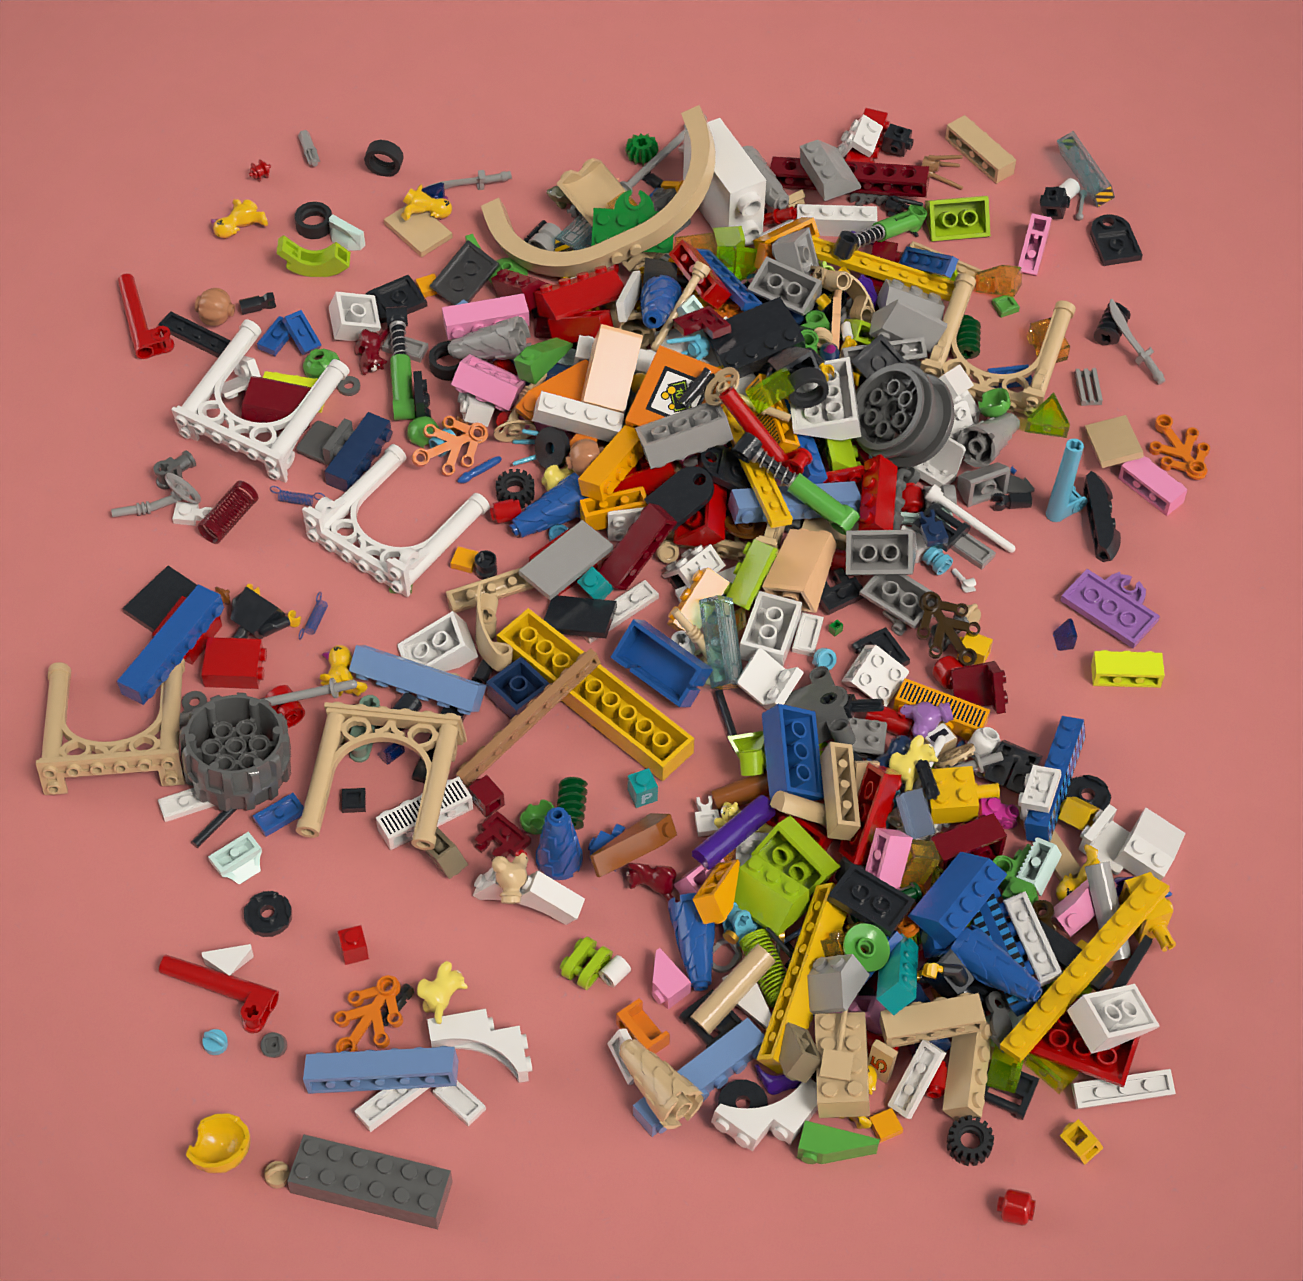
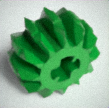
[625,133,659,166]

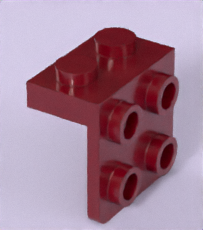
[951,661,1008,714]

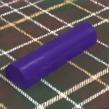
[692,795,776,870]

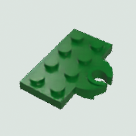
[592,190,674,254]

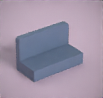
[896,787,936,842]

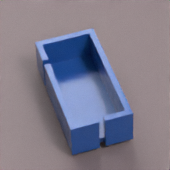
[611,619,713,707]

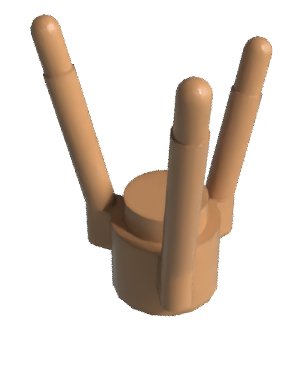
[922,155,963,190]

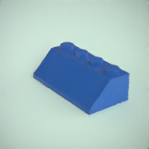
[762,703,824,801]
[908,852,1007,949]

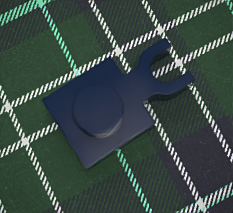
[919,509,949,547]

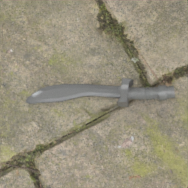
[422,170,512,194]
[1109,299,1166,385]

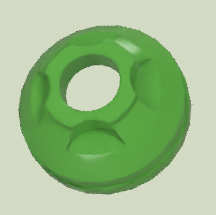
[303,348,340,379]

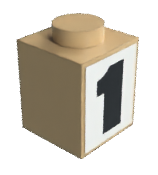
[923,722,957,758]

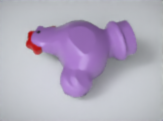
[897,702,954,738]

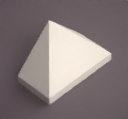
[202,944,254,976]

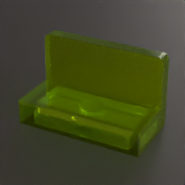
[745,367,795,413]
[986,1044,1024,1093]
[1022,1054,1078,1095]

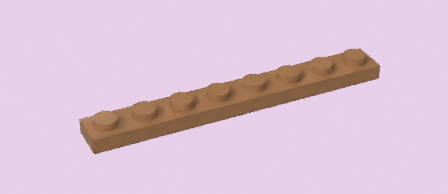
[456,648,601,788]

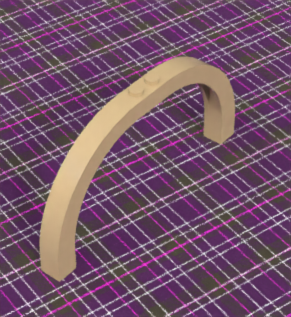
[481,105,716,277]

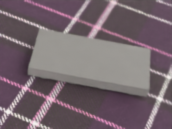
[519,520,613,600]

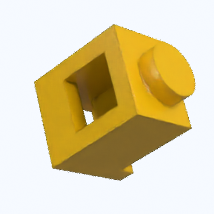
[1060,1119,1103,1165]

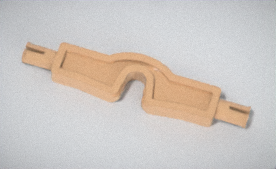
[831,290,842,349]

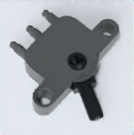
[785,666,884,745]

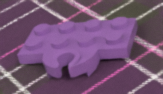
[1060,569,1160,648]

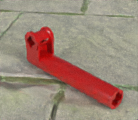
[118,273,175,359]
[719,386,813,475]
[159,955,279,1034]

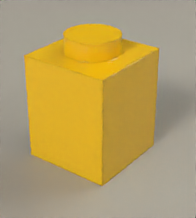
[957,631,993,665]
[1058,797,1100,831]

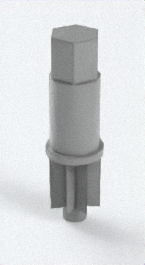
[298,130,320,167]

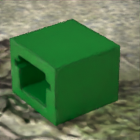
[829,619,843,637]

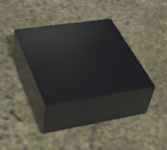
[342,788,366,813]

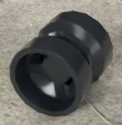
[475,550,498,580]

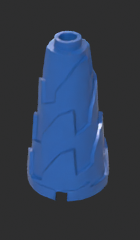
[641,275,682,329]
[510,472,589,537]
[536,807,583,880]
[668,893,715,991]
[951,925,1042,1002]

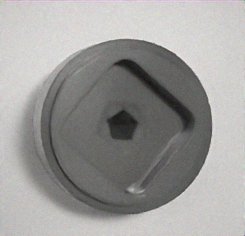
[261,1032,287,1058]

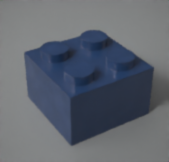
[486,657,550,719]

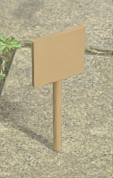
[819,1009,854,1081]

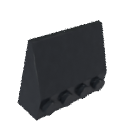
[703,297,806,378]

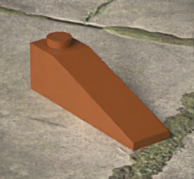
[590,813,677,877]

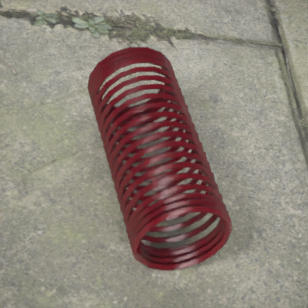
[197,481,259,544]

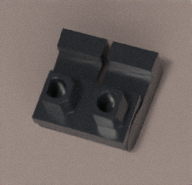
[984,740,1043,794]

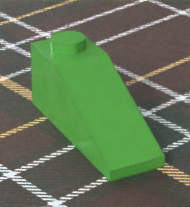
[514,338,573,384]
[797,1120,880,1164]

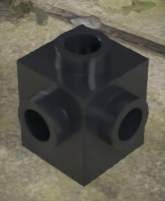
[882,123,914,157]
[1040,187,1070,219]

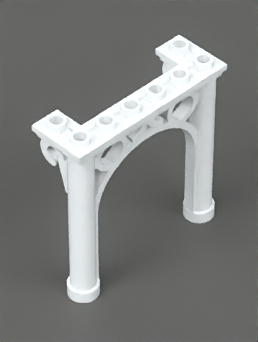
[171,319,350,483]
[302,444,490,597]

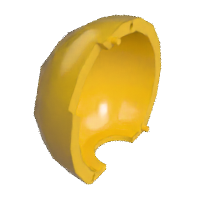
[186,1113,250,1173]

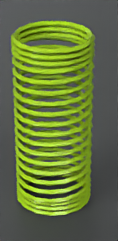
[739,929,786,1007]

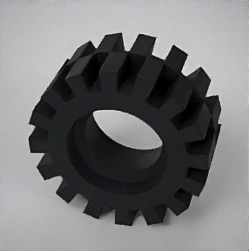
[496,469,535,509]
[947,1115,994,1166]

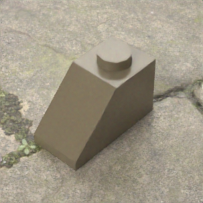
[425,827,468,879]
[779,1022,822,1083]

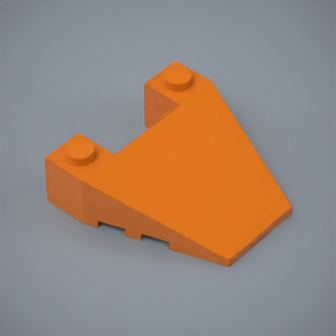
[515,359,598,454]

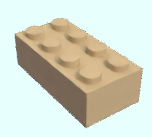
[815,1012,870,1118]

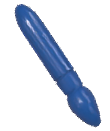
[457,456,502,483]

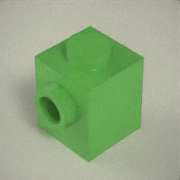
[1002,876,1039,905]

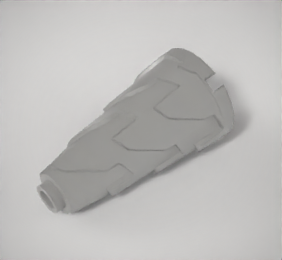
[742,146,789,209]
[448,316,531,360]
[957,413,1020,467]

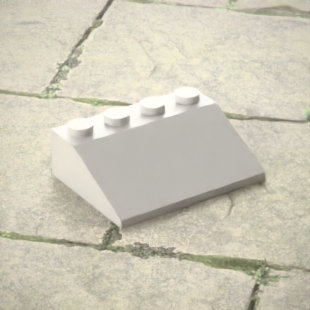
[790,357,861,440]

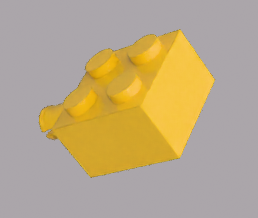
[926,766,1000,824]
[1119,872,1176,952]

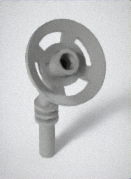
[111,473,201,517]

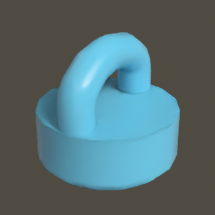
[812,648,837,670]
[203,1029,228,1055]

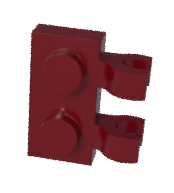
[474,811,531,861]

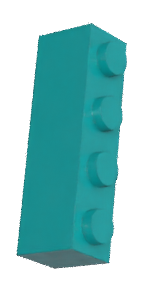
[876,933,918,1016]

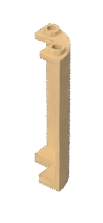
[557,158,666,272]

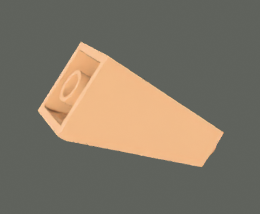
[581,324,643,414]
[762,528,837,613]

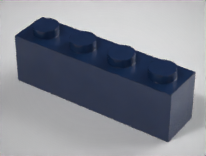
[325,412,393,492]

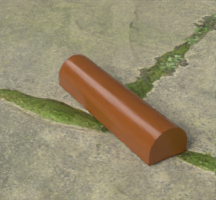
[711,770,769,814]

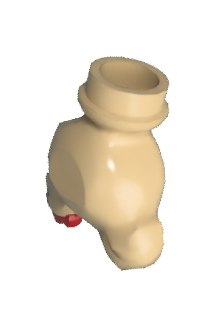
[492,849,529,904]

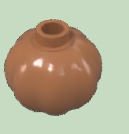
[195,288,235,326]
[565,439,604,477]

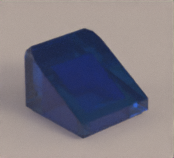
[422,182,445,199]
[1053,618,1077,651]
[377,743,405,765]

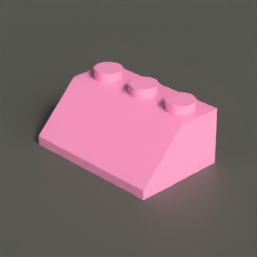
[451,354,526,411]

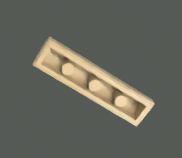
[446,567,534,613]
[770,791,827,826]
[690,944,776,1034]

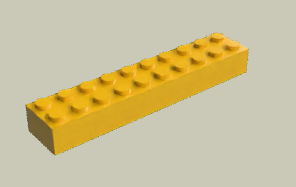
[497,608,694,782]

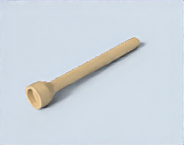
[651,261,711,351]

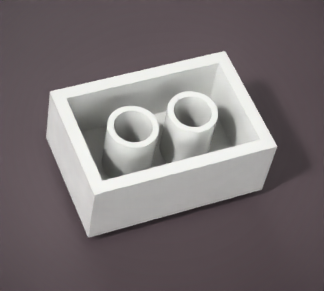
[739,591,802,666]

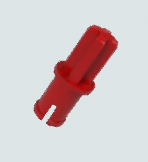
[763,206,797,226]

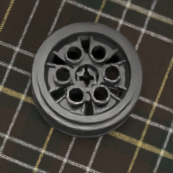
[856,363,955,468]

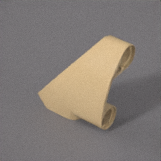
[810,266,875,324]
[475,584,513,671]

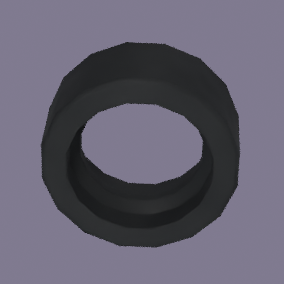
[364,139,404,177]
[294,201,332,239]
[429,341,463,381]
[786,367,829,408]

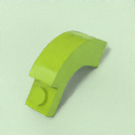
[277,235,351,277]

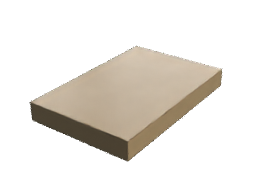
[384,205,453,257]
[1085,415,1144,468]

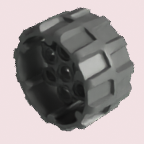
[179,692,291,812]

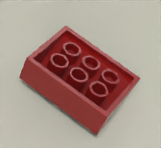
[1029,998,1140,1088]

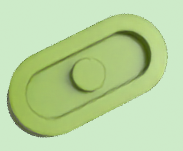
[560,936,613,990]

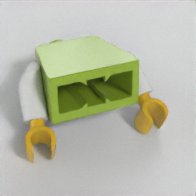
[840,319,876,349]

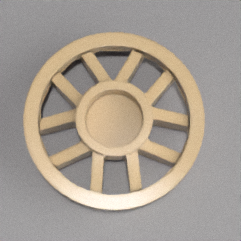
[934,743,976,769]

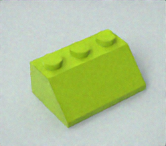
[925,196,991,241]
[824,438,861,471]
[723,539,779,611]
[751,815,840,898]
[734,854,810,936]

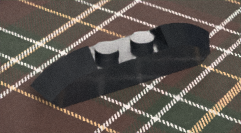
[1083,471,1121,562]

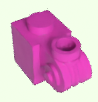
[966,798,1019,829]

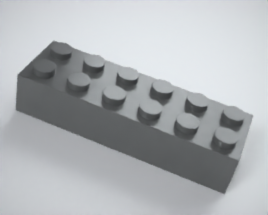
[287,1134,453,1230]

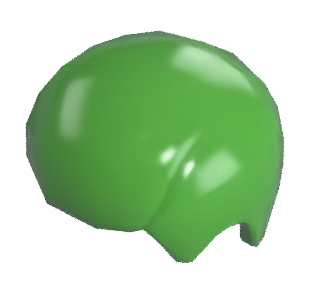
[978,388,1011,418]
[407,416,440,448]
[520,799,554,835]

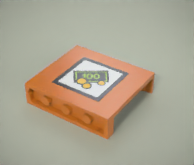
[625,345,731,456]

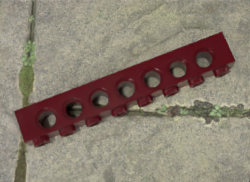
[770,156,929,198]

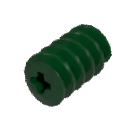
[956,315,981,360]
[557,777,588,830]

